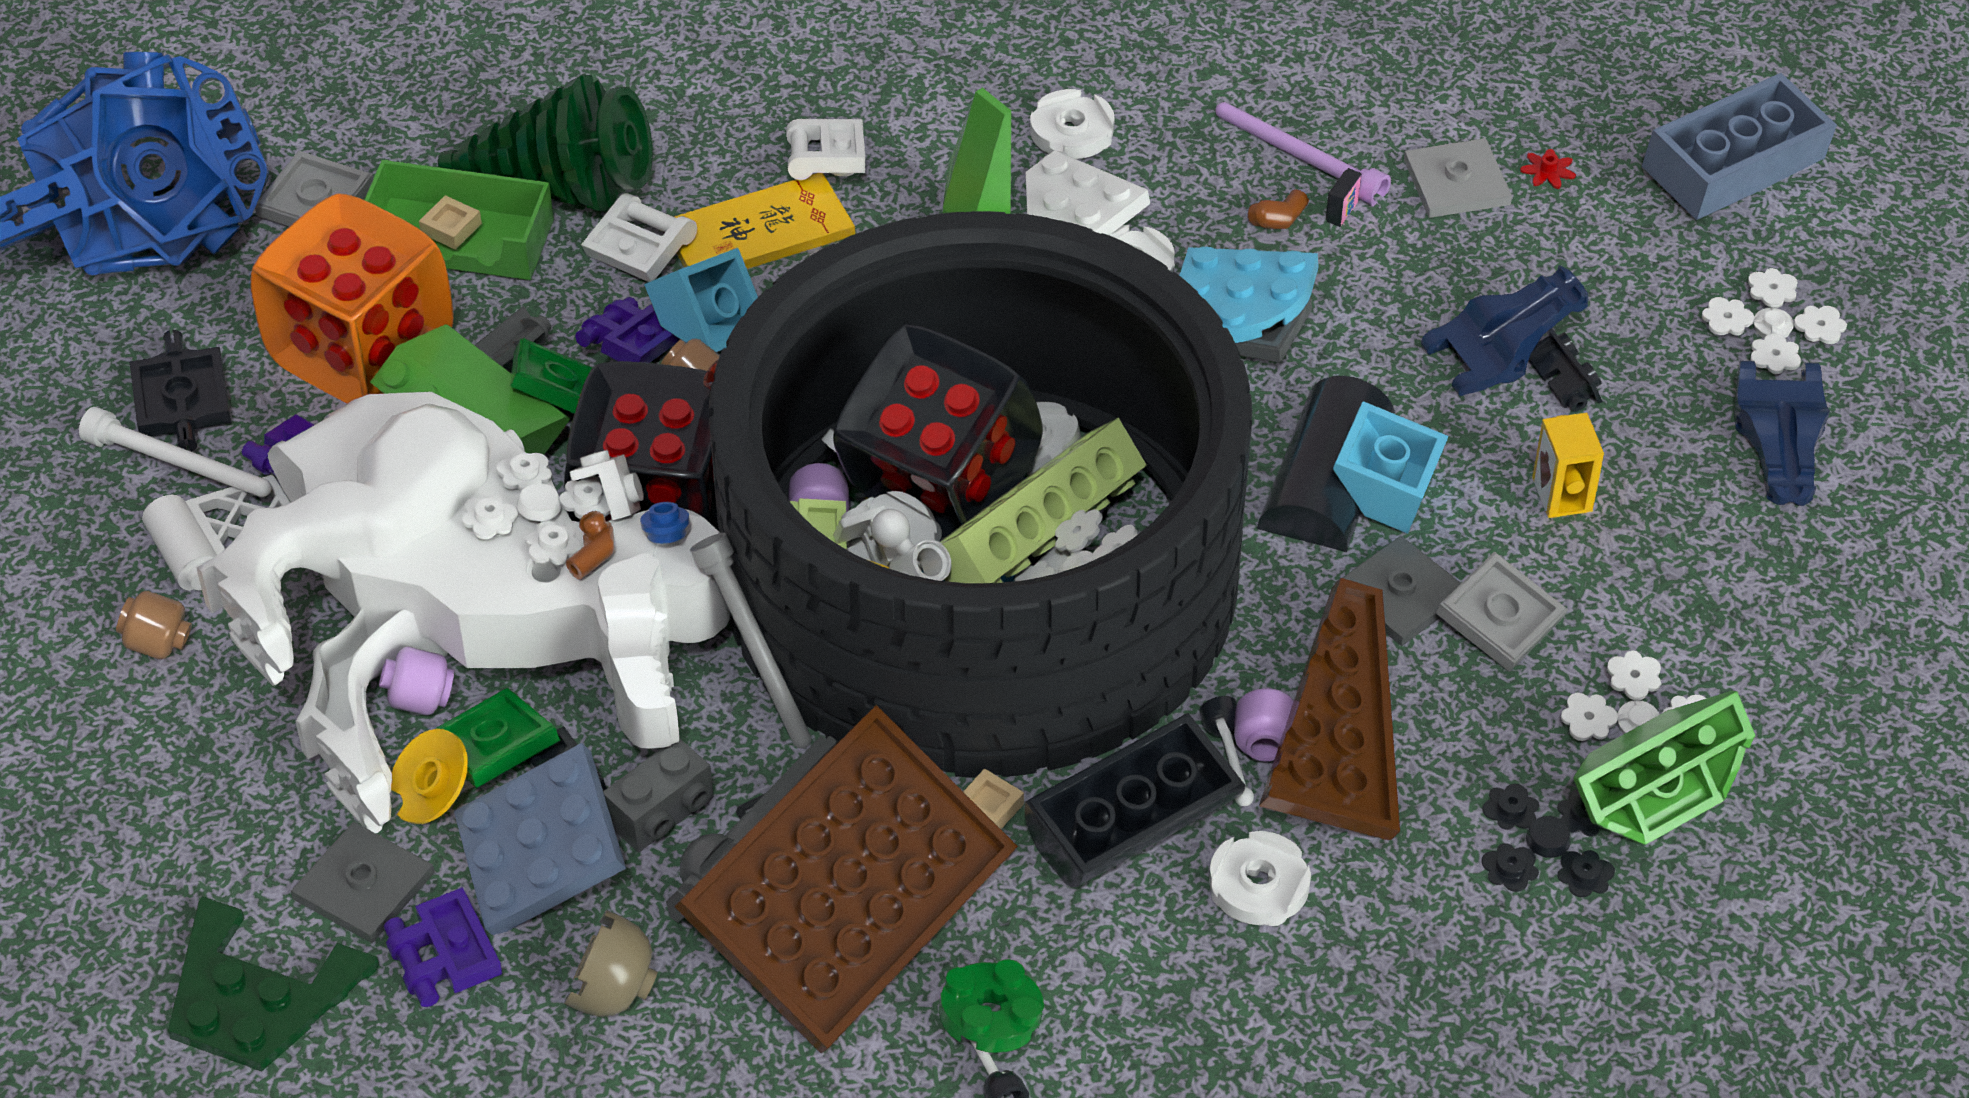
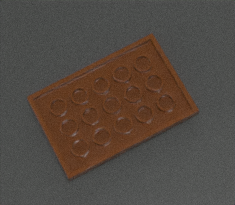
[674,705,1018,1054]

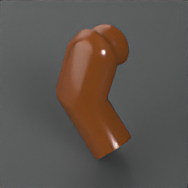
[1247,189,1309,229]
[565,511,615,580]

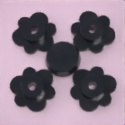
[1481,784,1615,897]

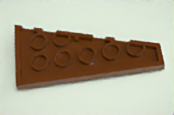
[1259,578,1400,840]

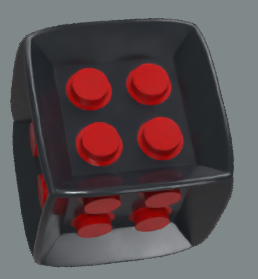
[833,324,1043,538]
[564,361,718,530]

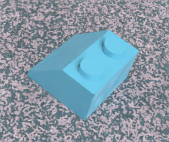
[644,248,758,352]
[1333,401,1448,534]

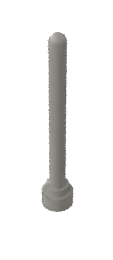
[690,533,812,748]

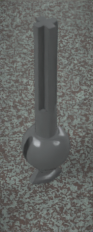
[666,736,837,923]

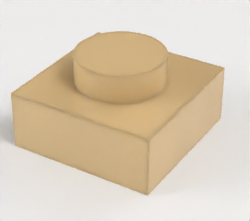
[419,195,482,250]
[963,769,1024,829]

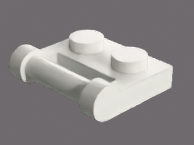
[786,119,865,180]
[581,193,697,282]

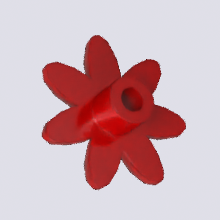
[1520,149,1576,189]

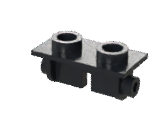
[1528,328,1603,412]

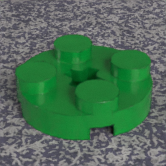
[939,959,1044,1053]

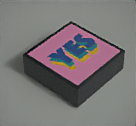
[1326,168,1362,227]

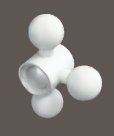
[871,509,951,581]

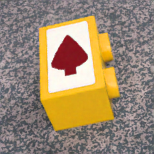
[1532,412,1604,518]

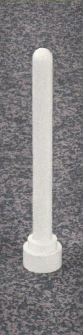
[79,407,272,497]

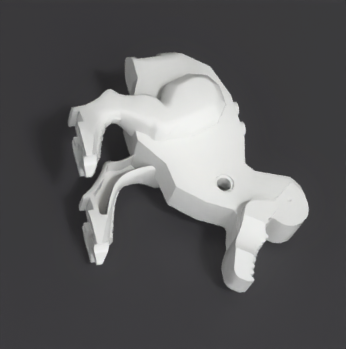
[196,392,731,834]

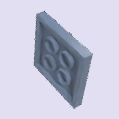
[454,743,626,935]

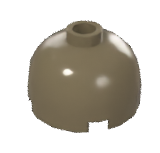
[564,910,658,1017]

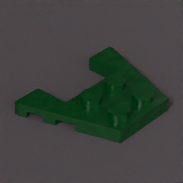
[168,896,380,1072]

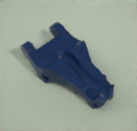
[1421,265,1588,396]
[1734,360,1830,506]

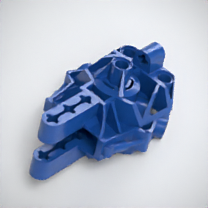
[0,52,269,276]

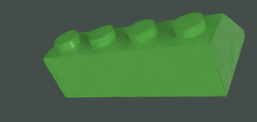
[370,324,570,455]

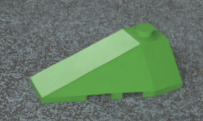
[943,87,1011,214]

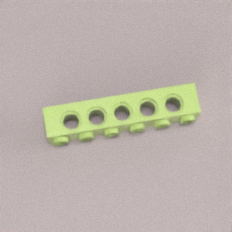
[939,418,1147,583]

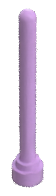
[1215,102,1391,206]

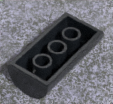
[1257,376,1395,552]
[1025,713,1246,887]

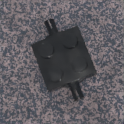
[129,330,232,452]

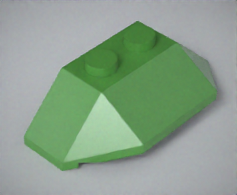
[1573,691,1755,845]

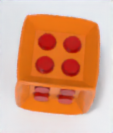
[250,193,453,404]

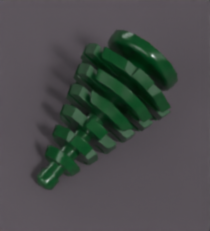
[437,74,653,211]

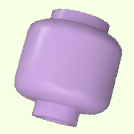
[788,463,850,512]
[379,647,454,715]
[1234,688,1294,762]

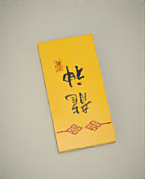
[674,173,855,269]

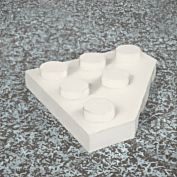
[1026,150,1150,235]

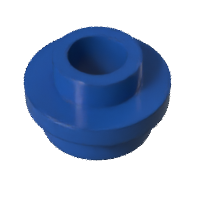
[640,502,690,544]

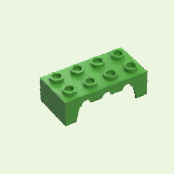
[365,160,554,280]

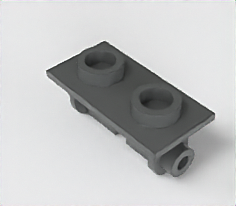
[475,307,551,371]

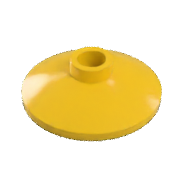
[391,729,468,824]

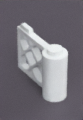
[142,474,290,591]

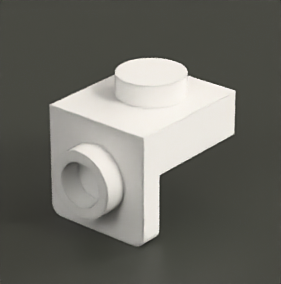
[570,450,643,520]
[833,505,899,567]

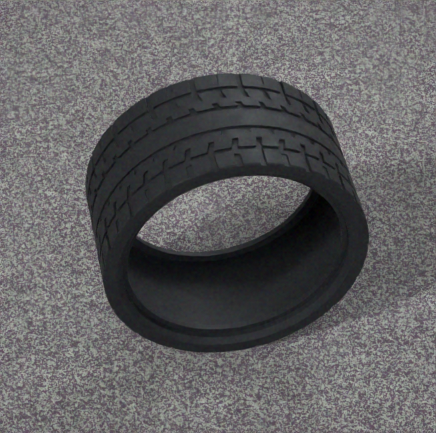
[709,211,1252,778]

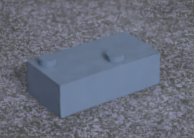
[1642,73,1837,220]

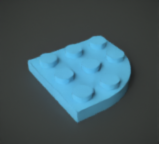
[1179,247,1319,343]

